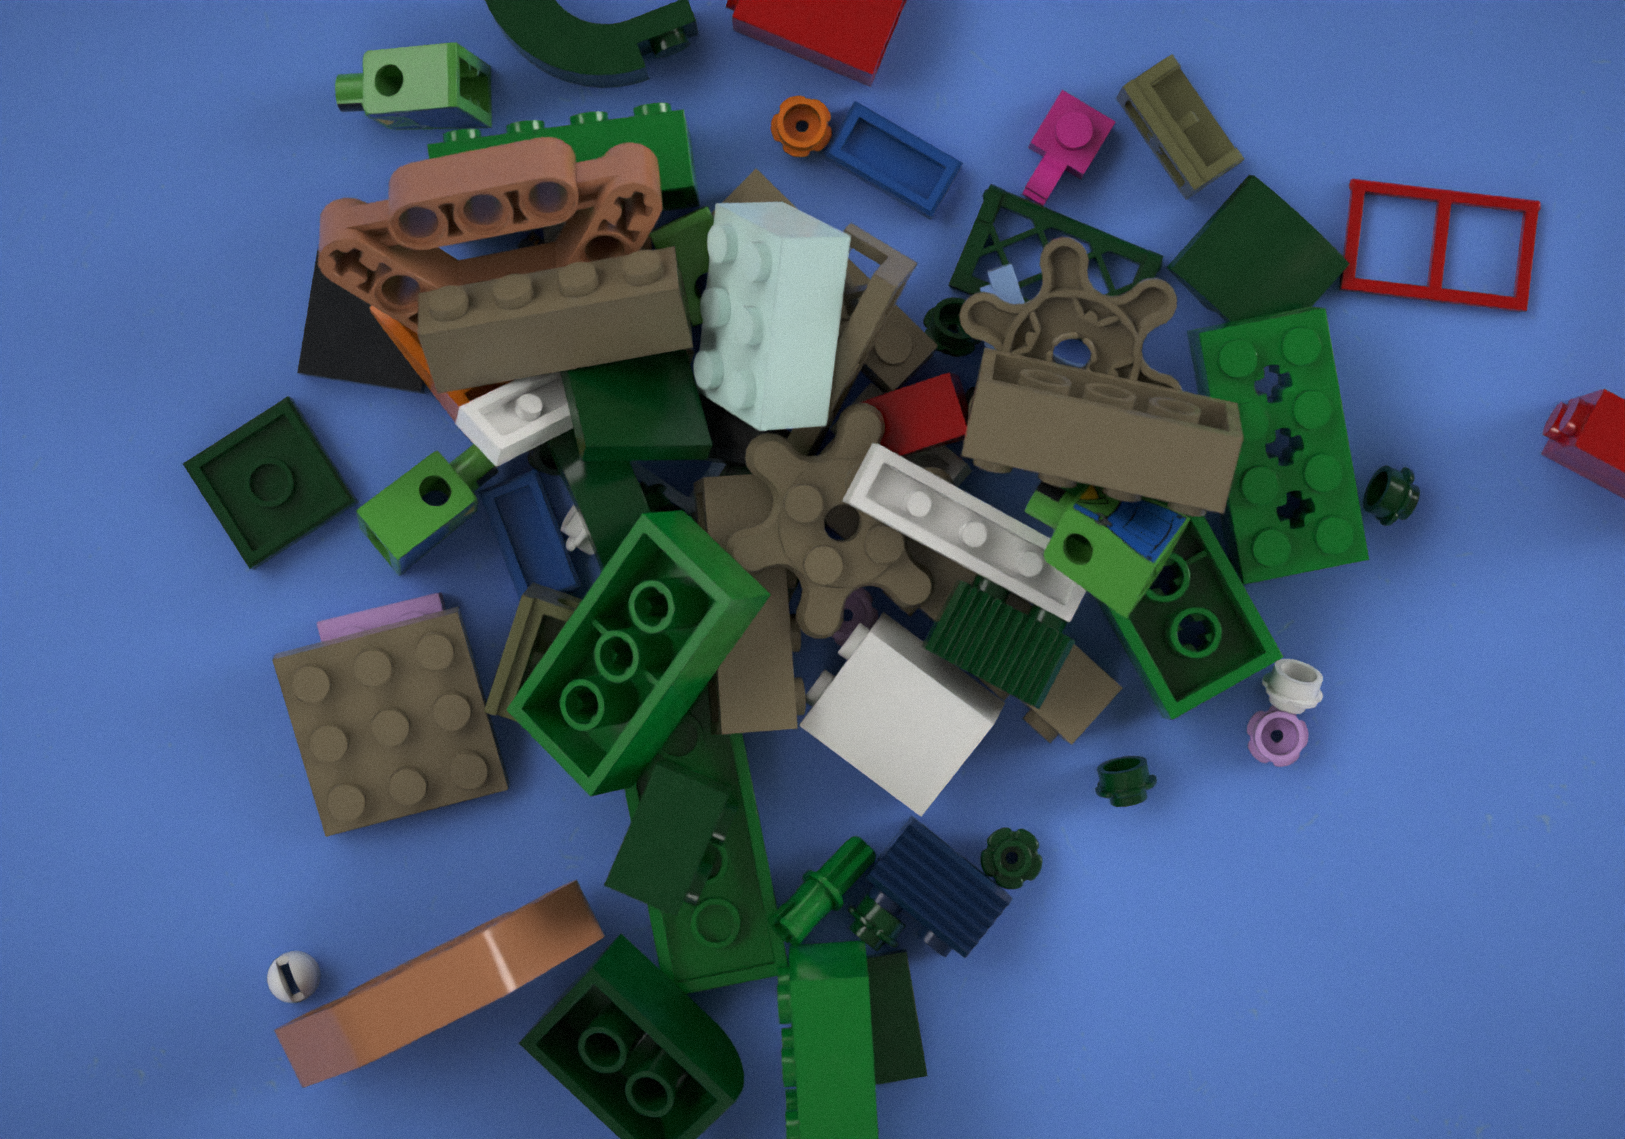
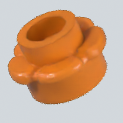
[771,95,832,157]

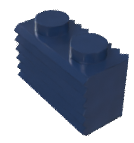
[865,816,1012,958]

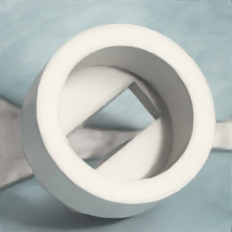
[267,951,320,1003]

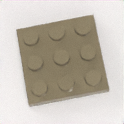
[272,607,509,837]

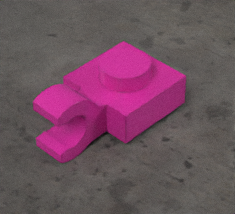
[1022,90,1115,206]

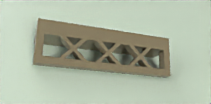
[774,223,917,456]

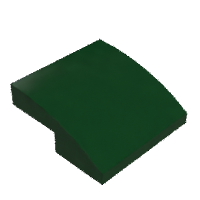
[1166,175,1350,323]

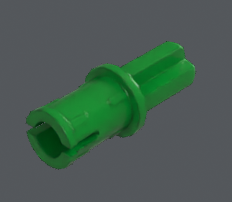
[768,836,876,947]

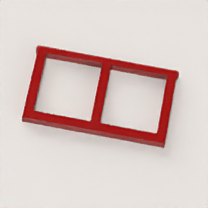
[1339,179,1541,312]

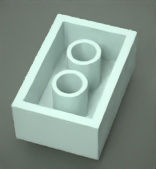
[693,202,851,431]

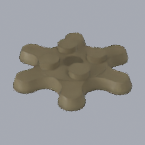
[959,237,1182,416]
[725,403,955,639]

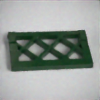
[948,184,1163,342]

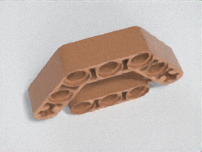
[318,137,663,333]
[274,879,605,1088]

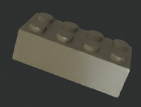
[961,347,1243,516]

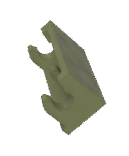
[1116,54,1245,200]
[484,582,582,722]

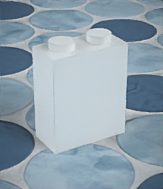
[799,612,1005,817]

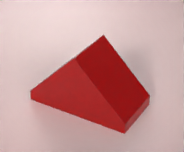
[859,372,969,457]

